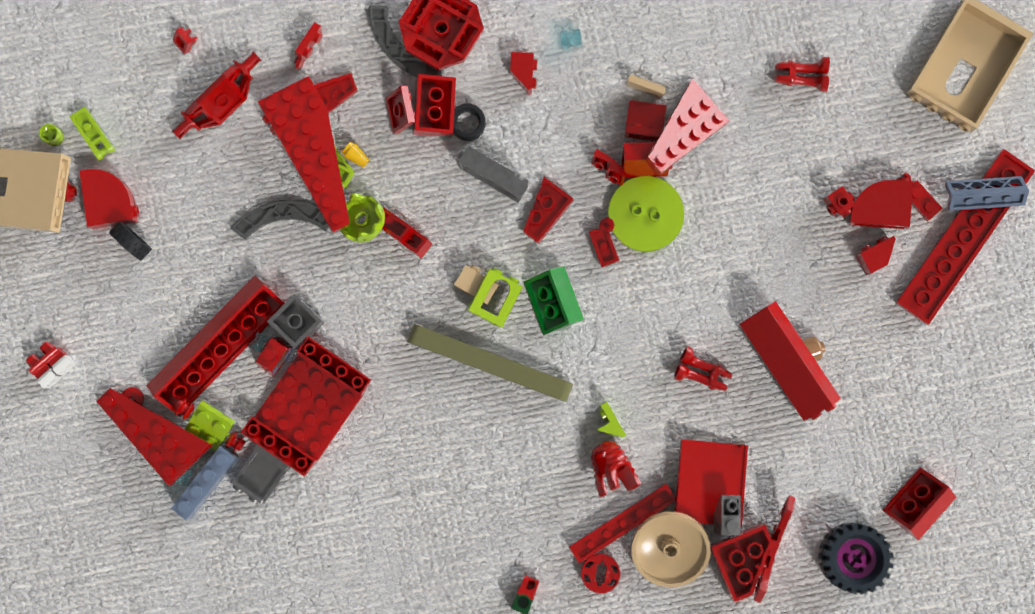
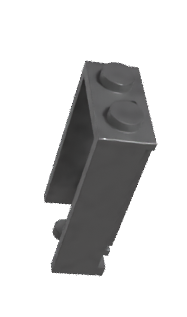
[458,145,528,203]

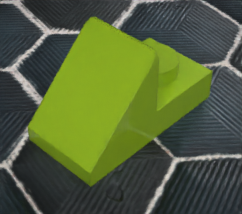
[596,402,626,437]

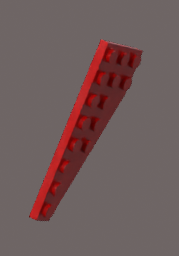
[258,76,350,234]

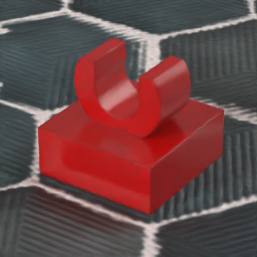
[173,27,198,55]

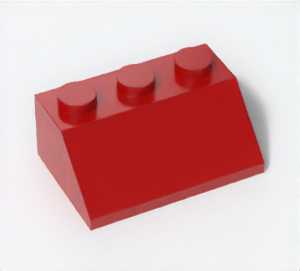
[412,74,456,137]
[882,467,957,541]

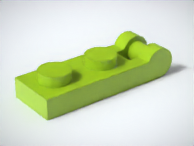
[69,106,116,161]

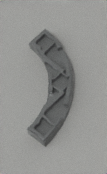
[369,5,442,77]
[230,200,329,240]

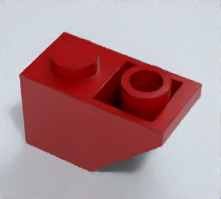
[510,52,537,95]
[856,235,896,276]

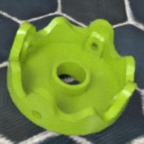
[340,193,385,243]

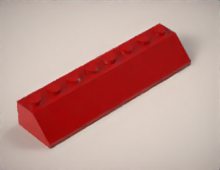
[146,275,285,416]

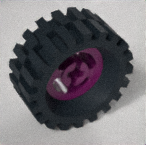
[819,523,894,595]

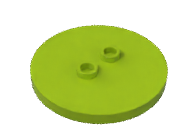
[608,176,684,252]

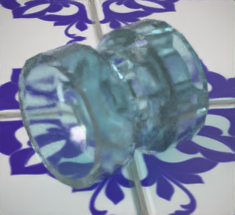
[560,28,582,50]

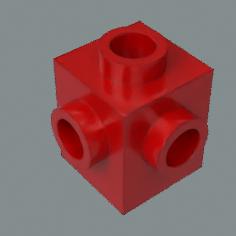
[823,186,856,218]

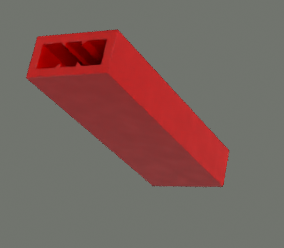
[739,301,841,421]

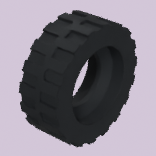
[109,221,152,261]

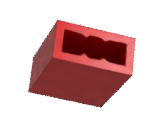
[621,142,672,178]

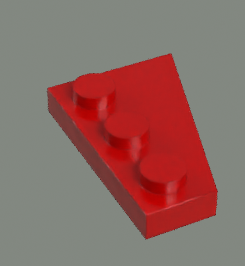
[314,73,358,114]
[523,177,574,244]

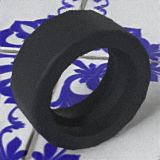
[453,103,486,141]

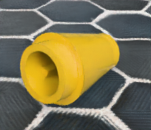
[341,141,370,168]

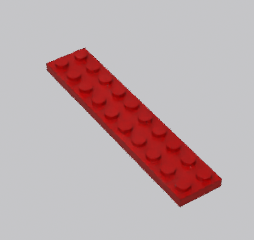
[895,149,1035,325]

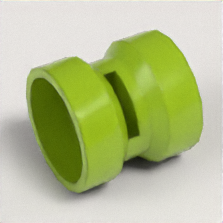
[39,124,64,146]

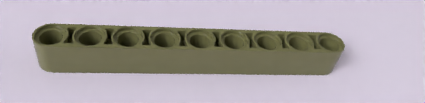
[407,324,573,402]

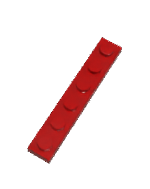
[569,483,676,564]

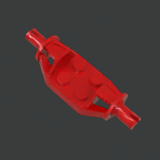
[172,52,262,140]

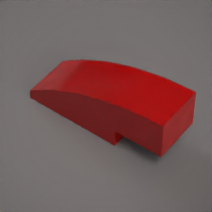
[382,207,433,259]

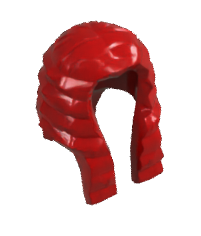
[591,441,641,498]

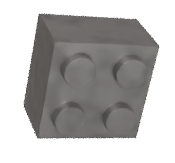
[267,294,325,350]

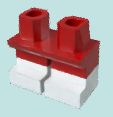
[26,342,76,389]

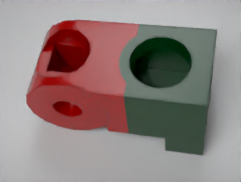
[511,575,539,614]

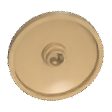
[631,512,710,587]

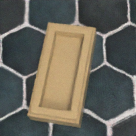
[626,74,666,99]

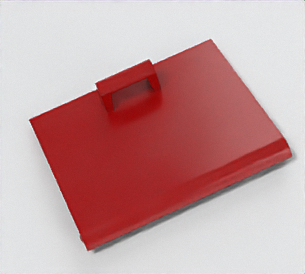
[675,439,748,527]

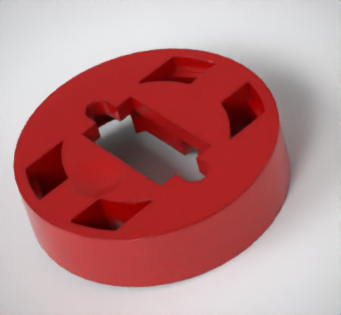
[581,554,620,594]

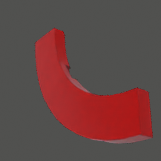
[753,495,796,603]

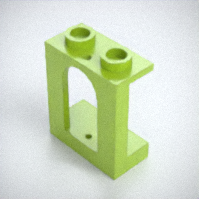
[465,267,523,328]

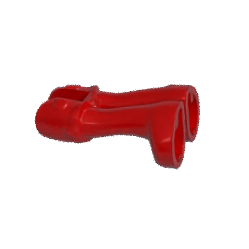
[774,57,830,92]
[674,346,732,391]

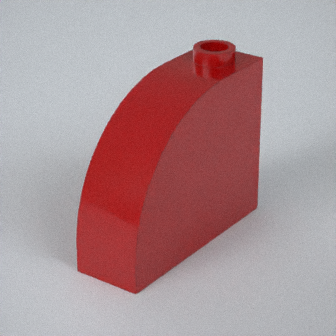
[79,169,140,230]
[849,177,914,230]

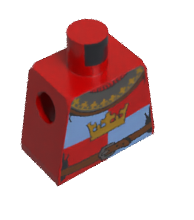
[256,337,294,377]

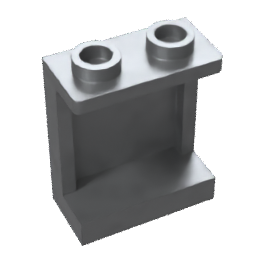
[230,444,290,505]

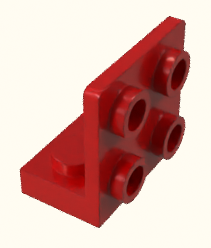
[624,100,667,142]

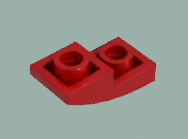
[591,149,626,185]

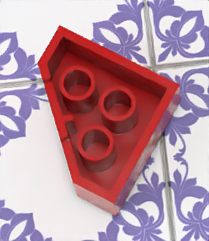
[710,523,773,603]

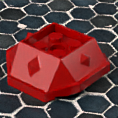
[399,0,484,71]

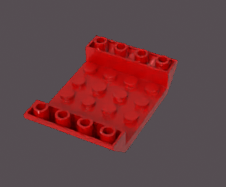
[240,336,371,477]

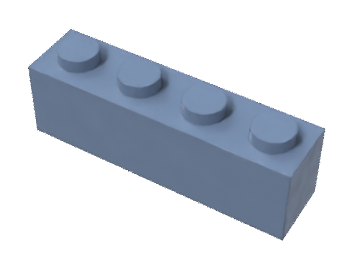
[171,446,240,520]

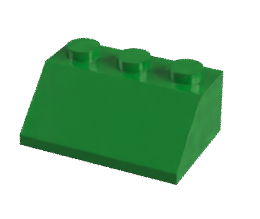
[524,266,584,335]

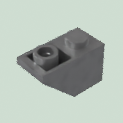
[714,495,741,535]

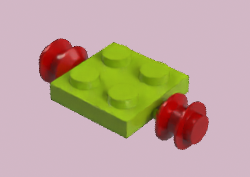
[174,399,246,452]

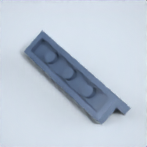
[945,176,1029,211]

